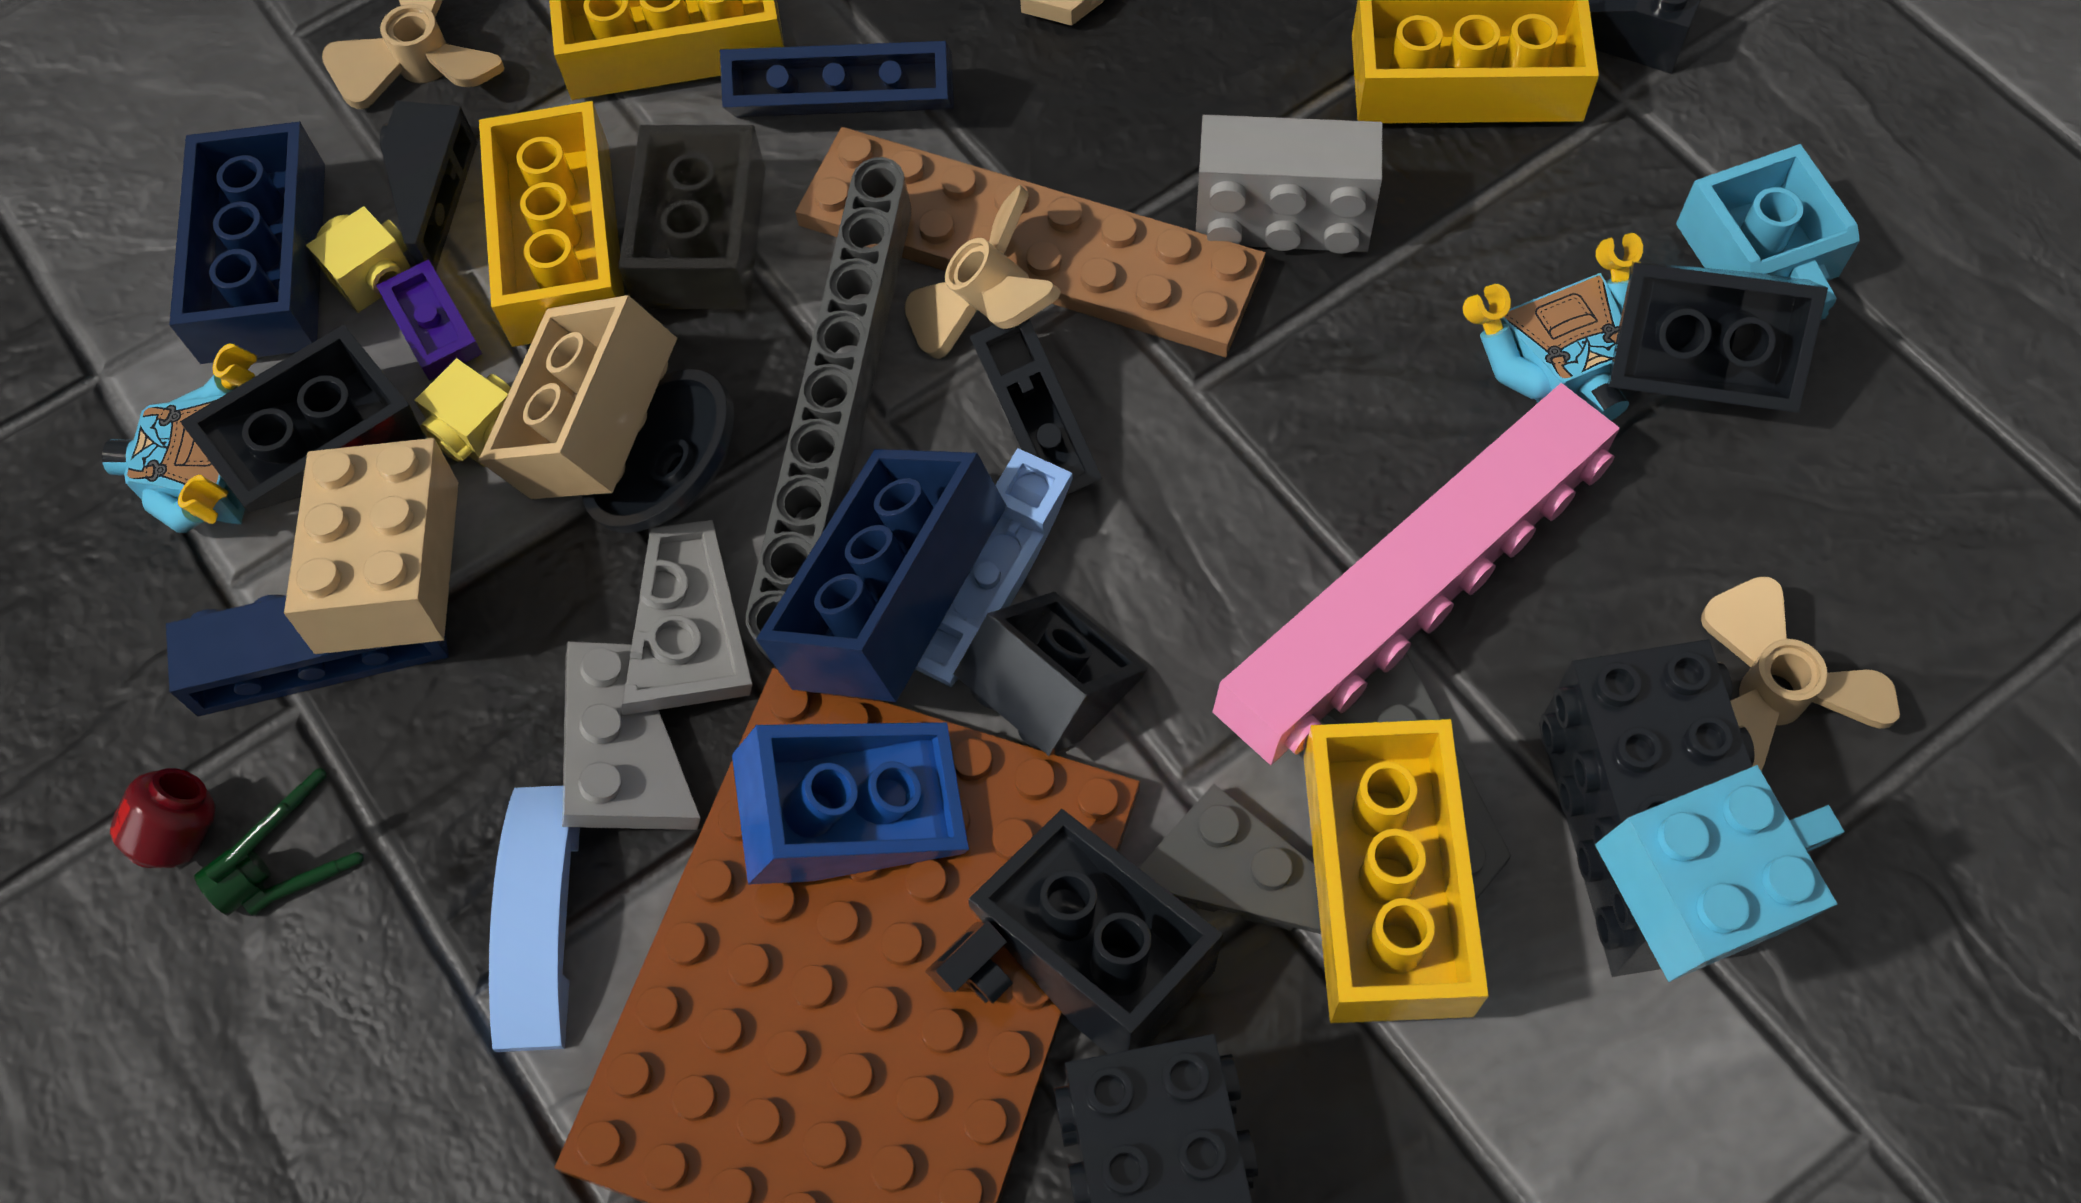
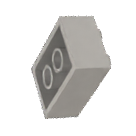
[1196,115,1382,254]

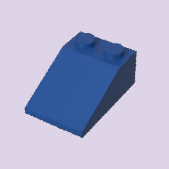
[732,722,969,885]

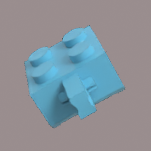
[1676,144,1860,320]
[1595,765,1845,982]

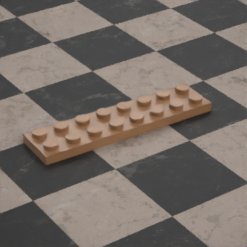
[795,126,1266,358]

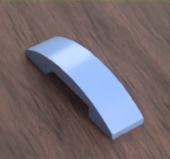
[915,448,1073,687]
[489,785,580,1052]

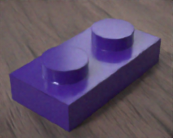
[376,259,483,381]

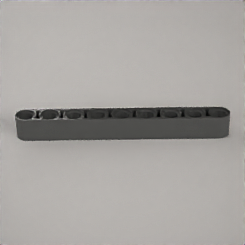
[746,157,911,663]

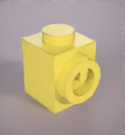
[306,206,411,313]
[414,358,511,467]

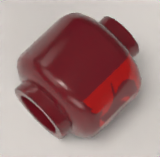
[110,768,216,868]

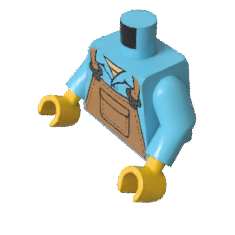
[1463,233,1643,420]
[102,343,257,533]

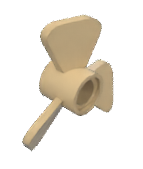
[322,0,505,109]
[905,185,1061,359]
[1701,577,1900,771]

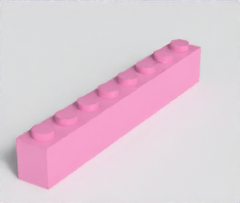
[1213,383,1620,765]

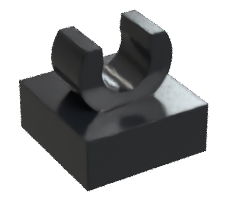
[925,921,1013,1004]

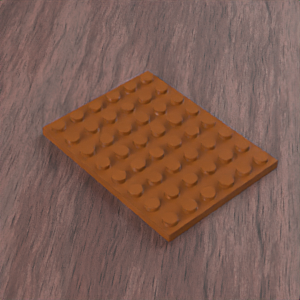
[554,668,1140,1203]

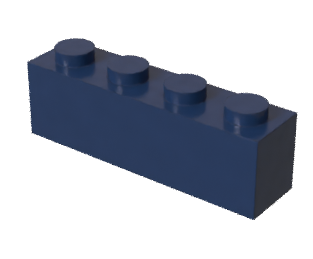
[720,41,954,117]
[166,594,449,717]

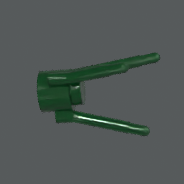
[194,768,364,916]

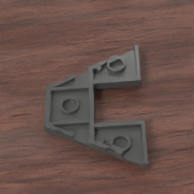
[1138,653,1511,934]

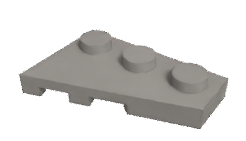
[621,520,752,716]
[562,641,701,830]

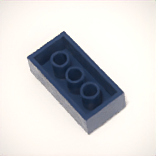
[169,121,325,364]
[756,449,1007,702]

